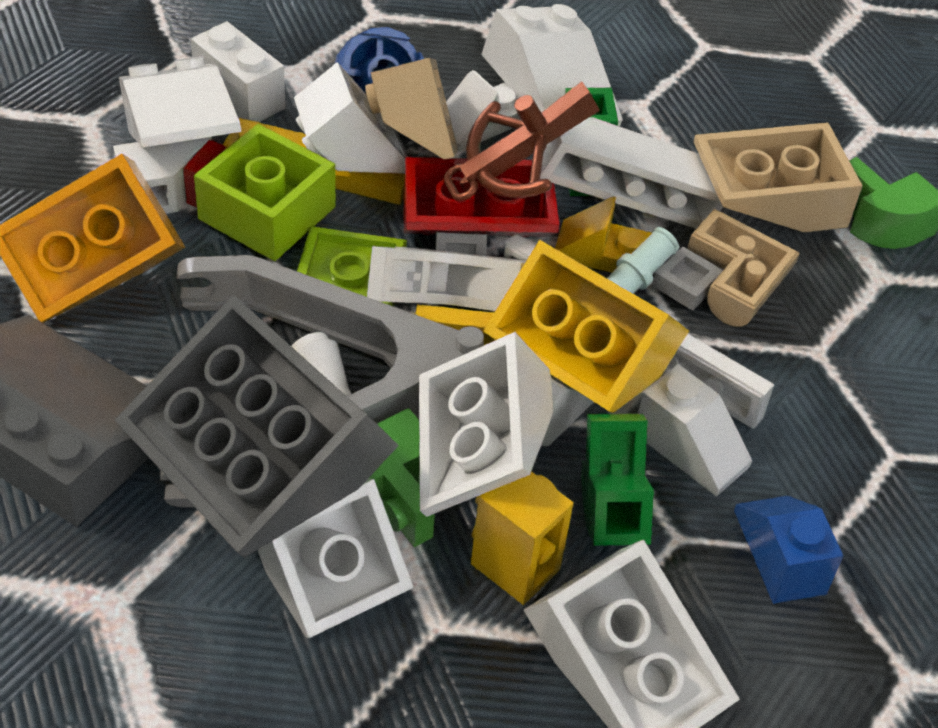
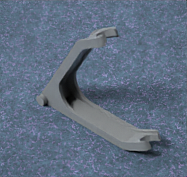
[160,255,484,507]

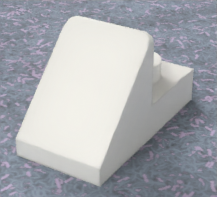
[446,70,522,152]

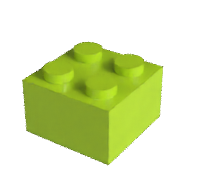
[194,124,336,261]

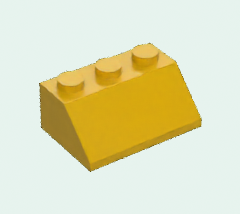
[483,239,689,413]

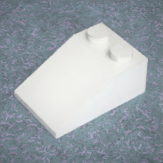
[481,4,623,127]
[119,57,241,148]
[419,332,554,517]
[524,539,740,728]

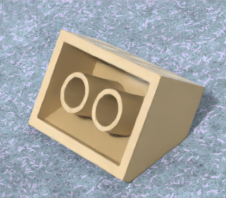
[365,58,458,159]

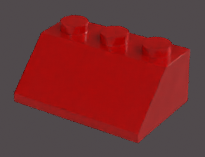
[404,157,559,237]

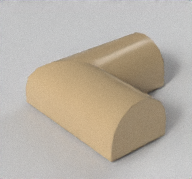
[688,209,800,327]

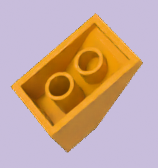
[0,154,186,323]

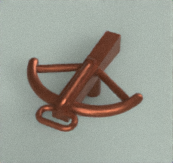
[444,81,600,201]

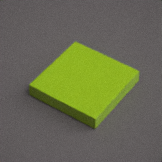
[297,226,407,307]

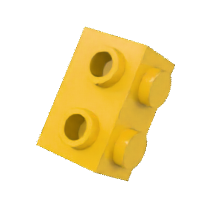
[471,471,574,605]

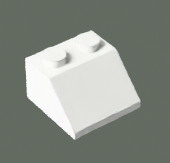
[294,62,408,174]
[258,478,414,638]

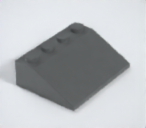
[115,295,399,558]
[0,315,149,527]

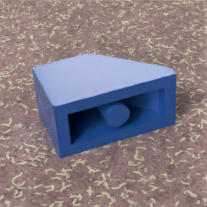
[734,496,844,604]

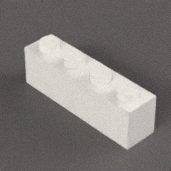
[540,117,723,229]

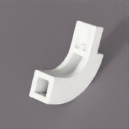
[367,246,526,311]

